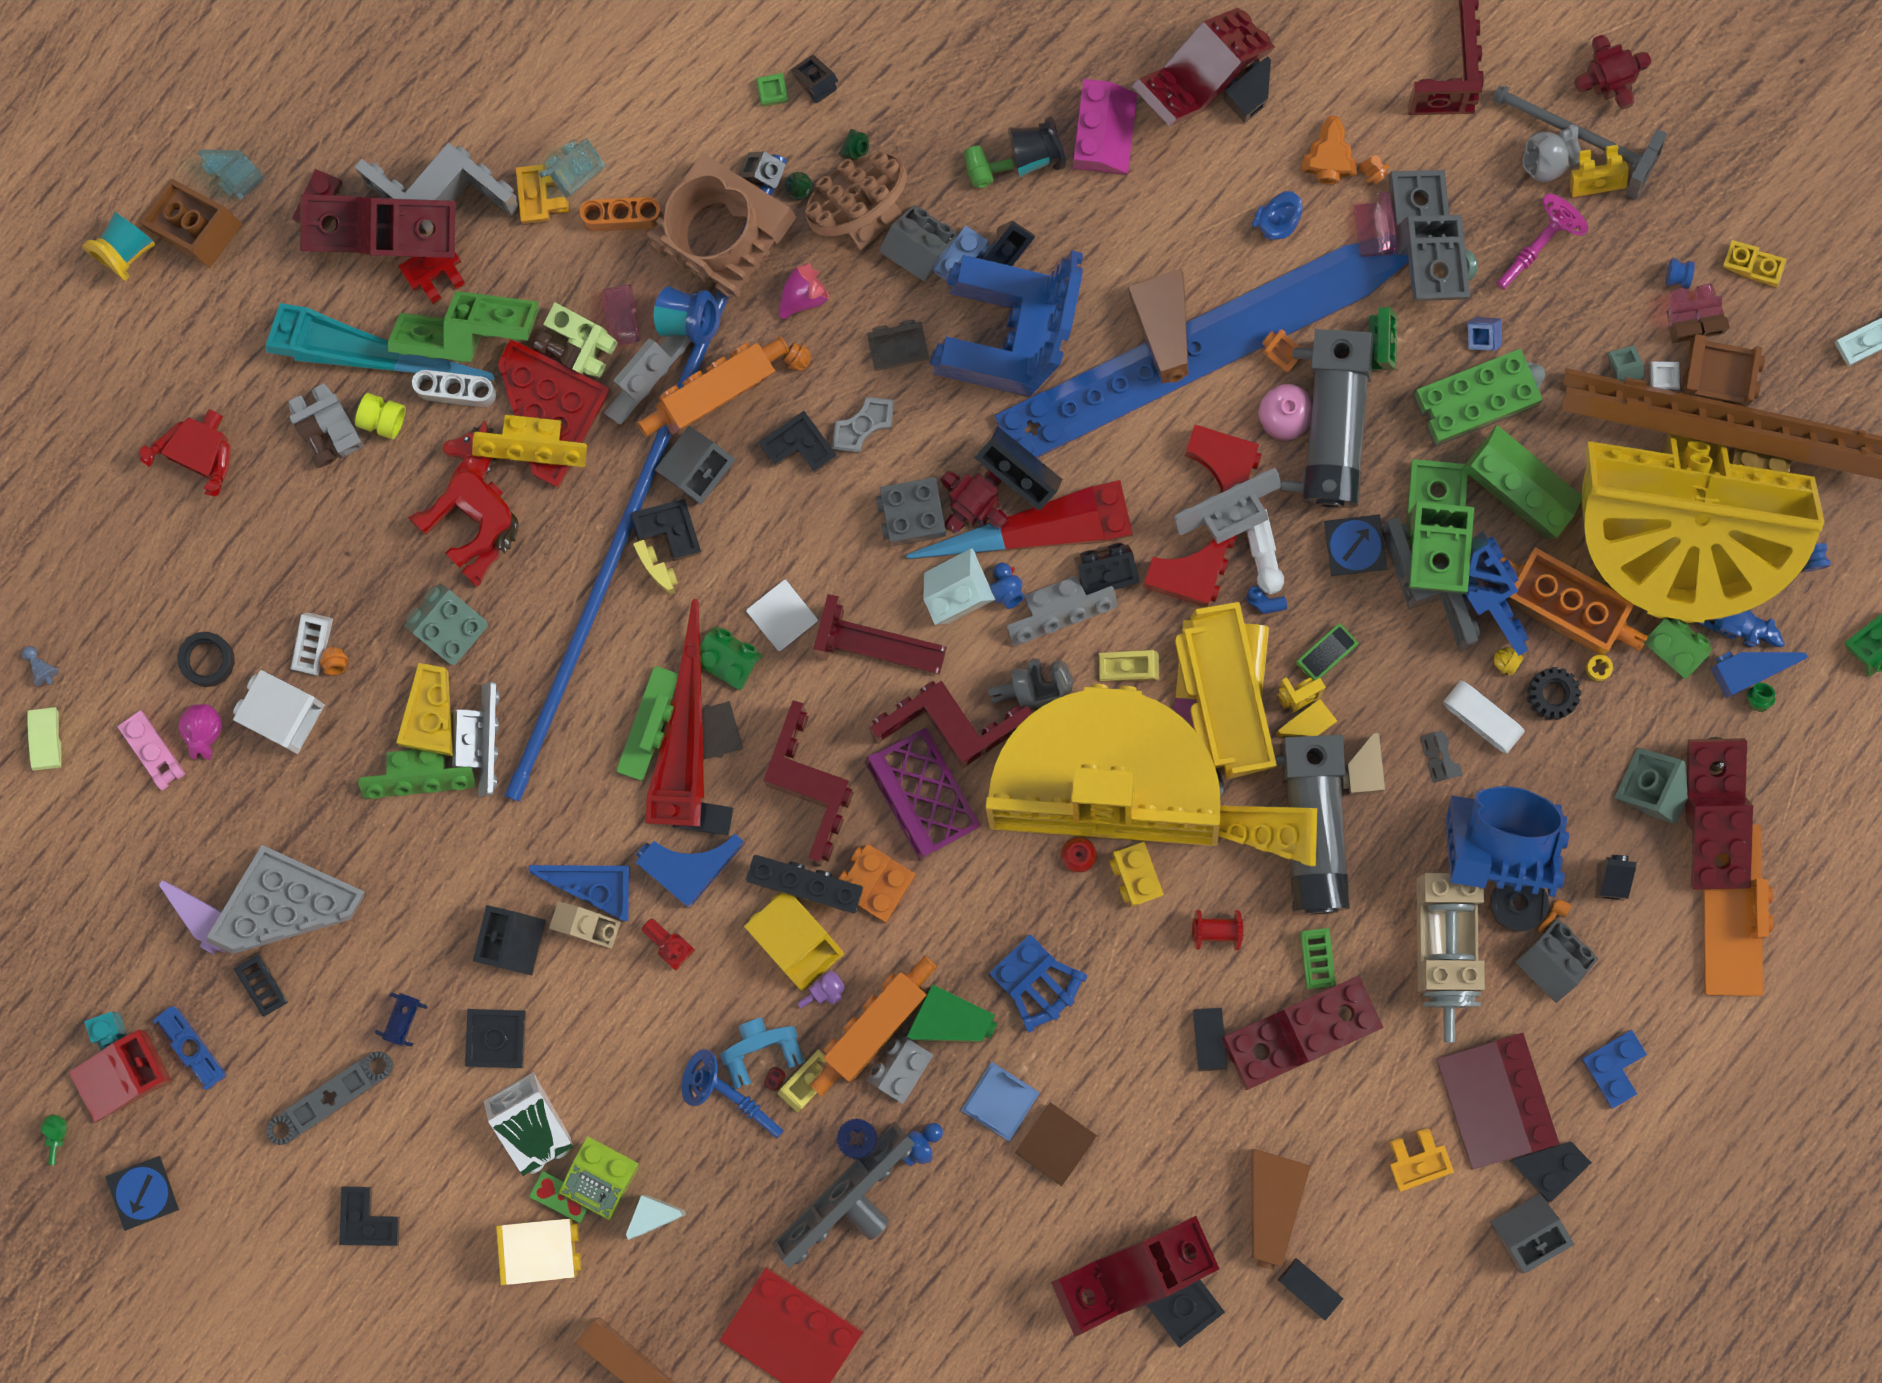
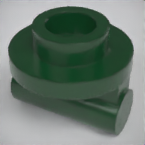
[839,129,869,160]

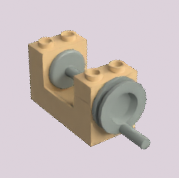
[1416,873,1485,1043]

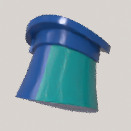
[654,286,720,344]

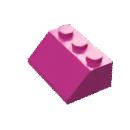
[1073,79,1137,175]

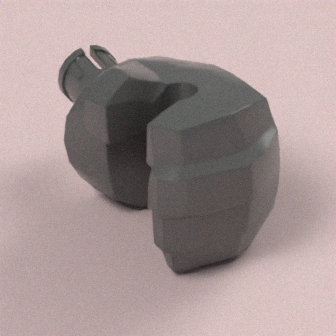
[988,658,1074,710]

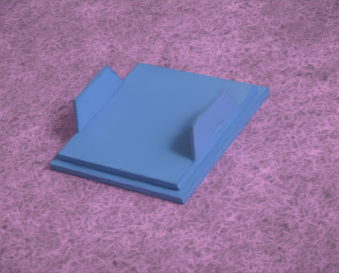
[961,1062,1040,1142]

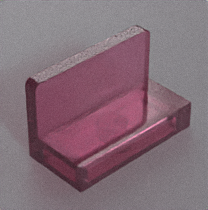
[1354,192,1396,257]

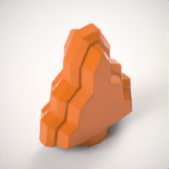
[1301,115,1357,184]

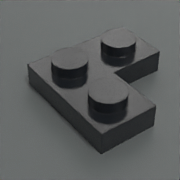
[759,411,837,473]
[630,499,701,561]
[339,1186,400,1246]

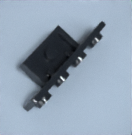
[746,855,863,914]

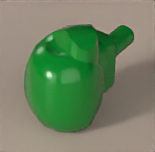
[41,1114,68,1165]

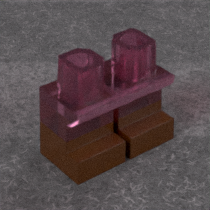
[1666,283,1730,344]

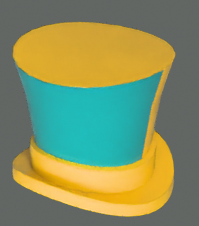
[82,211,155,281]

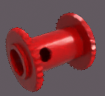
[1192,910,1244,950]

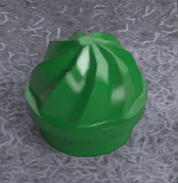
[1747,683,1776,712]

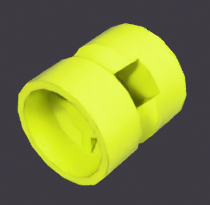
[355,393,406,440]

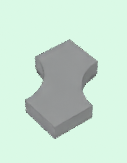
[832,397,894,453]

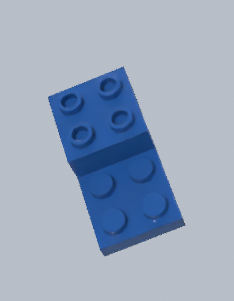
[1466,531,1529,656]

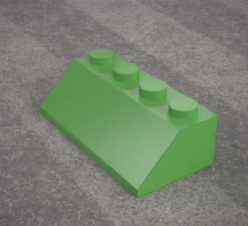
[1462,425,1582,540]

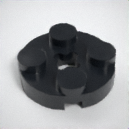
[1490,885,1549,932]

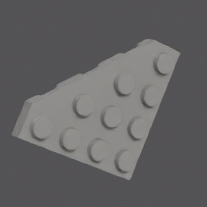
[207,845,365,954]

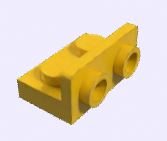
[1277,677,1326,713]
[1109,842,1164,907]

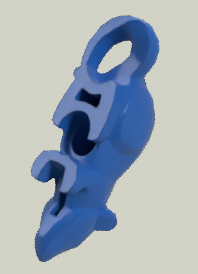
[1696,610,1785,648]

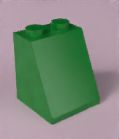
[907,984,998,1043]

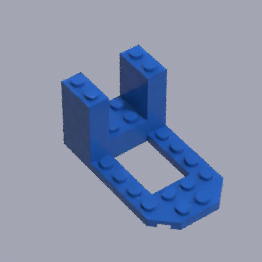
[930,250,1083,397]

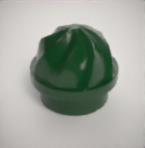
[784,172,812,200]

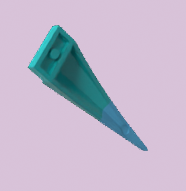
[265,303,494,380]

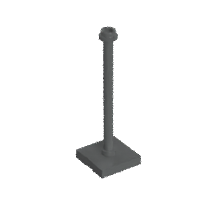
[1492,85,1667,200]

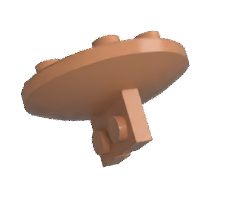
[805,150,907,250]

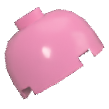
[1258,384,1312,441]

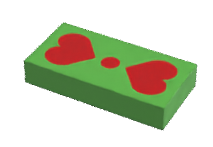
[529,1171,588,1223]

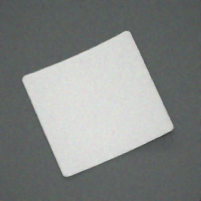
[747,580,818,651]

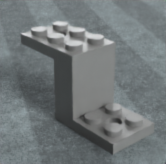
[355,143,519,233]

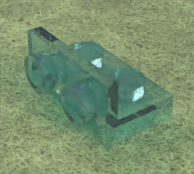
[538,138,606,198]

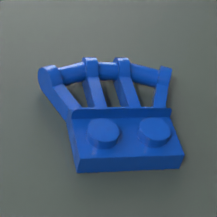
[989,934,1088,1033]

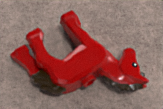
[408,421,519,587]

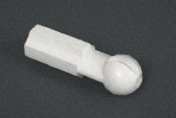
[1246,509,1284,594]

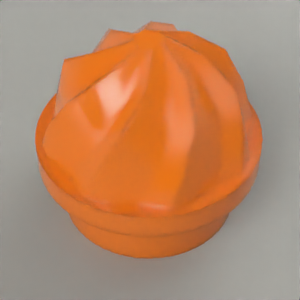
[782,342,811,370]
[320,647,348,675]

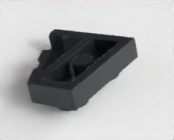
[1510,1142,1592,1203]

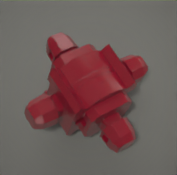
[1574,35,1652,109]
[940,470,1008,534]

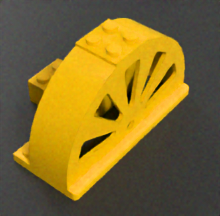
[1582,434,1825,623]
[986,684,1220,846]

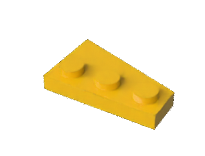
[396,663,453,756]

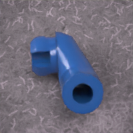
[1246,586,1287,614]

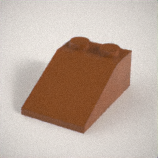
[139,178,243,268]

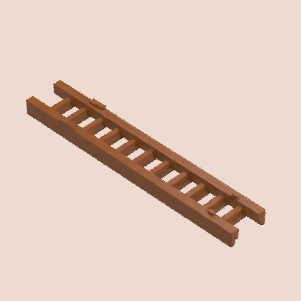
[1561,368,1882,480]

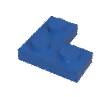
[1581,1030,1647,1109]

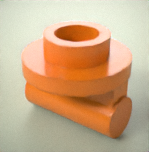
[1359,155,1389,185]

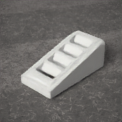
[291,612,333,676]

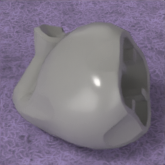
[1522,124,1582,182]

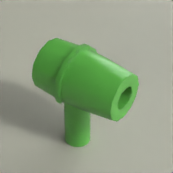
[963,146,1014,188]

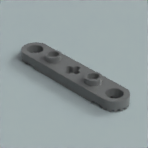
[266,1051,394,1145]

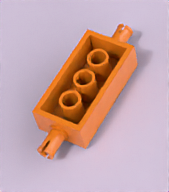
[637,336,789,437]
[1501,547,1648,655]
[809,955,938,1097]

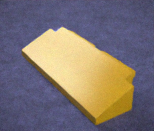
[1175,602,1277,780]

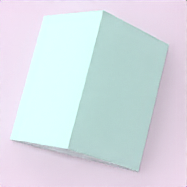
[626,1195,686,1240]

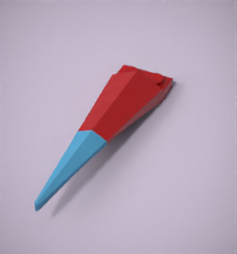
[906,480,1133,559]

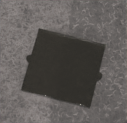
[702,701,743,760]

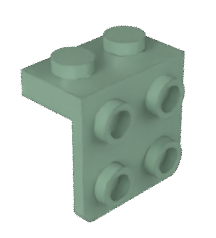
[404,583,488,665]

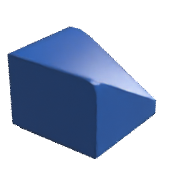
[1468,317,1502,351]

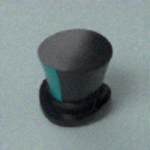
[1008,116,1066,178]

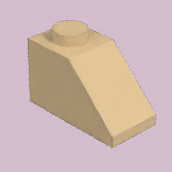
[1341,733,1385,796]

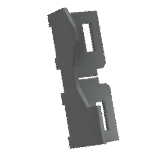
[1420,731,1463,783]

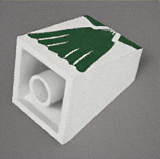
[484,1072,573,1176]

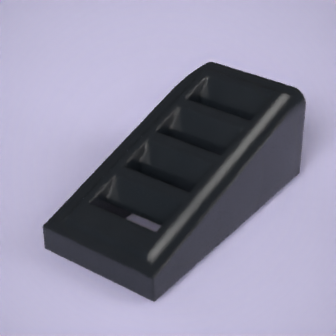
[233,952,288,1017]

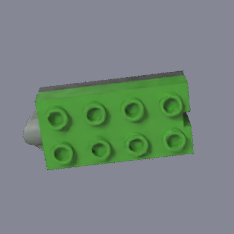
[1413,349,1545,448]

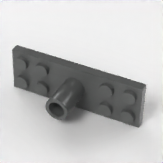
[772,1122,915,1268]

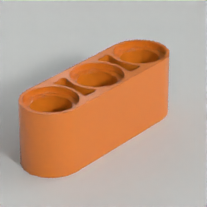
[580,197,663,231]

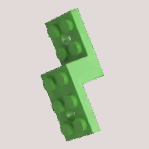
[388,291,539,362]

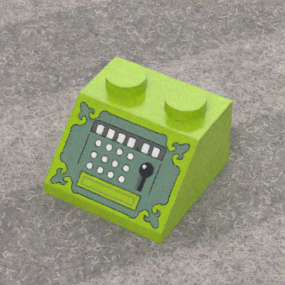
[559,1136,639,1221]

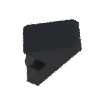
[791,55,838,103]
[980,220,1035,266]

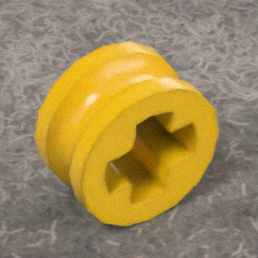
[1585,655,1613,682]

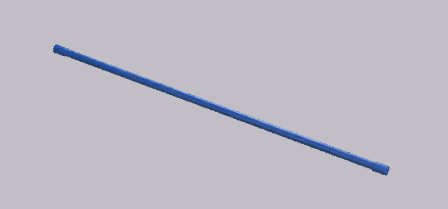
[504,154,787,802]

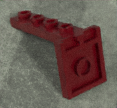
[1408,0,1484,115]
[813,594,947,675]

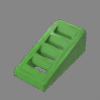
[1299,928,1336,989]

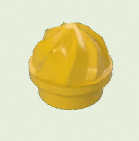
[1494,647,1524,676]

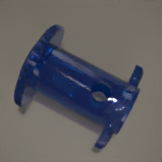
[375,992,428,1047]
[837,1118,878,1159]

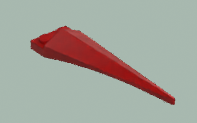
[645,599,704,826]

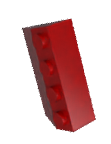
[719,1267,864,1383]

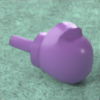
[798,971,845,1009]

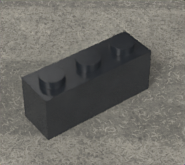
[974,426,1063,511]

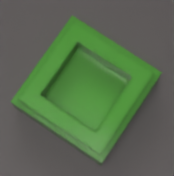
[756,73,789,107]

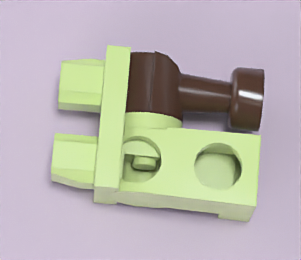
[533,302,618,378]

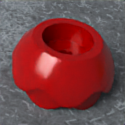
[1061,837,1097,872]

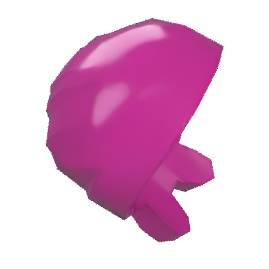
[179,704,222,760]

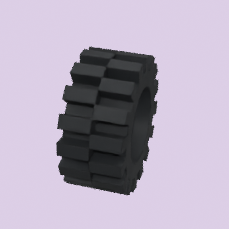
[1527,667,1581,720]

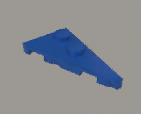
[529,865,630,922]

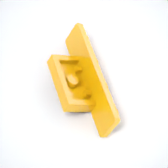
[472,415,587,467]

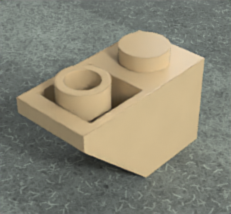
[549,901,621,949]

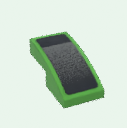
[1296,623,1359,681]

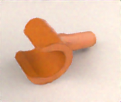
[1536,899,1571,933]

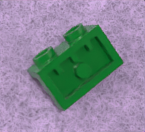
[1368,307,1397,371]
[1845,614,1882,677]

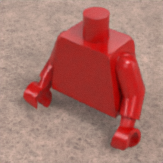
[139,409,231,497]

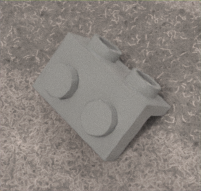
[867,1032,934,1104]

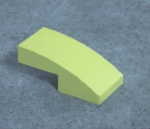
[28,707,62,771]

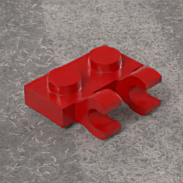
[398,252,466,304]

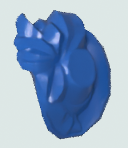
[1252,191,1303,241]

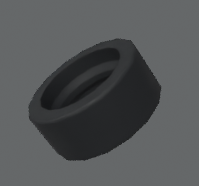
[177,631,235,687]

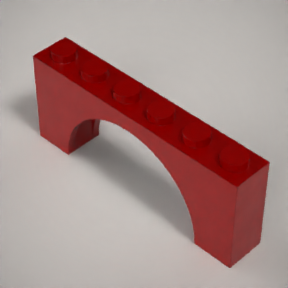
[1143,424,1262,608]

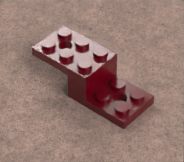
[1685,738,1753,890]
[1222,975,1384,1090]

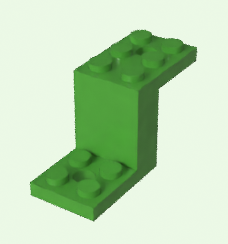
[1406,459,1474,594]

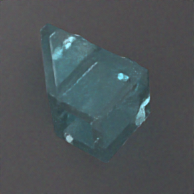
[197,149,264,200]

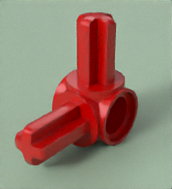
[641,918,695,971]

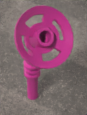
[1496,194,1588,290]

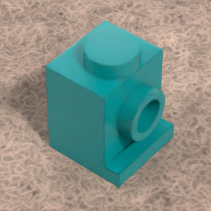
[84,1011,127,1050]

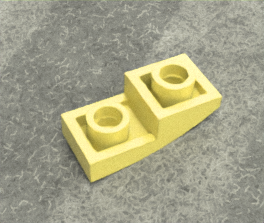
[633,540,678,595]

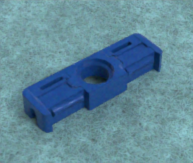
[154,1006,227,1090]

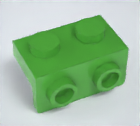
[1644,617,1712,680]

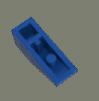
[1710,651,1808,698]

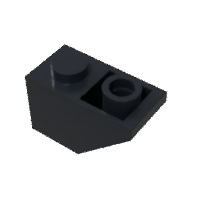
[1223,56,1271,123]
[1595,855,1637,901]

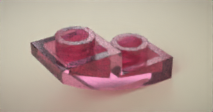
[603,284,640,346]

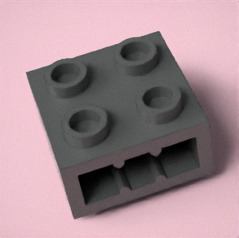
[876,477,946,547]

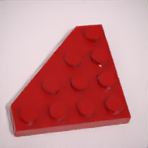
[498,339,611,489]

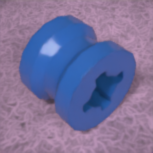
[1665,258,1695,289]
[1803,543,1831,572]

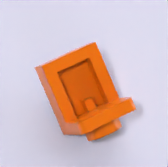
[1261,329,1302,373]

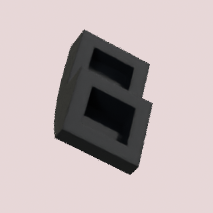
[672,802,734,836]
[1193,1007,1227,1072]
[1278,1258,1344,1321]

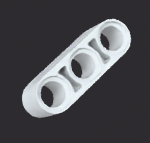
[412,370,496,407]
[1443,680,1525,754]

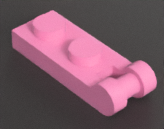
[117,710,186,791]

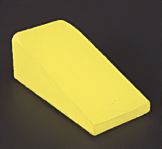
[1099,650,1159,682]
[777,1049,827,1113]

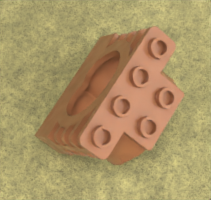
[646,152,797,298]

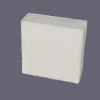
[1649,362,1680,391]

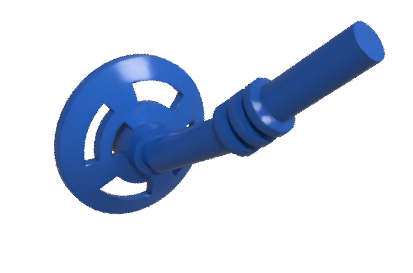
[681,1049,784,1139]

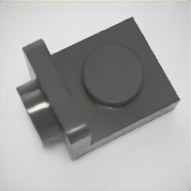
[739,151,785,188]

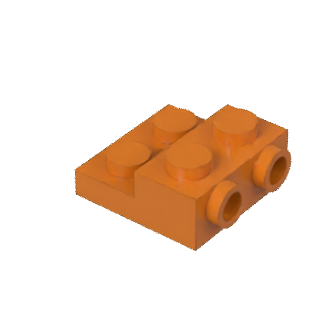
[839,844,916,923]

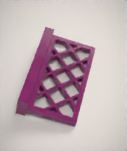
[864,728,981,861]

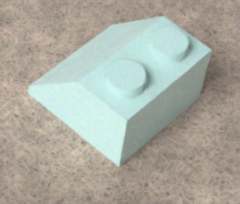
[924,549,995,625]

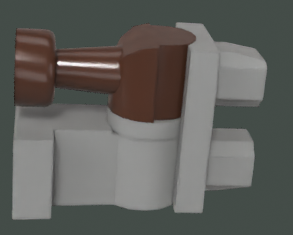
[288,384,365,468]

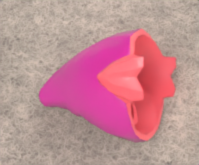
[779,263,830,319]

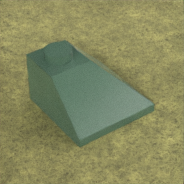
[1614,747,1688,824]

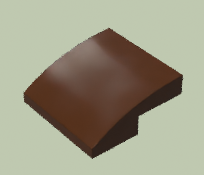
[1015,1102,1097,1187]

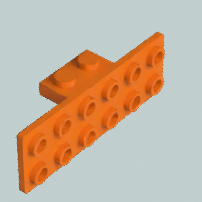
[1703,824,1773,996]

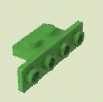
[617,666,678,781]
[358,749,476,799]

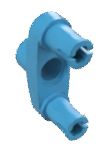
[719,1017,806,1089]

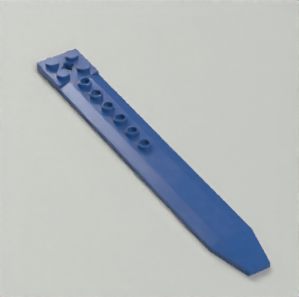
[995,235,1409,458]

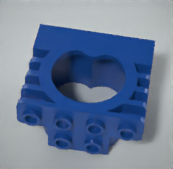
[1445,786,1569,897]

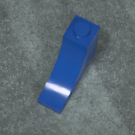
[636,834,745,908]

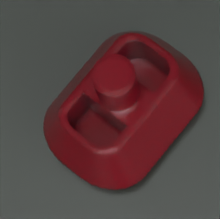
[764,1067,785,1091]

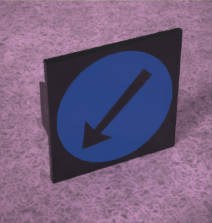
[1324,514,1388,577]
[105,1156,179,1231]

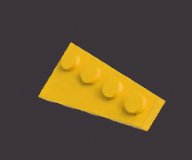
[1218,806,1317,866]

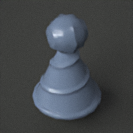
[21,646,59,686]

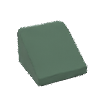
[1607,345,1644,381]

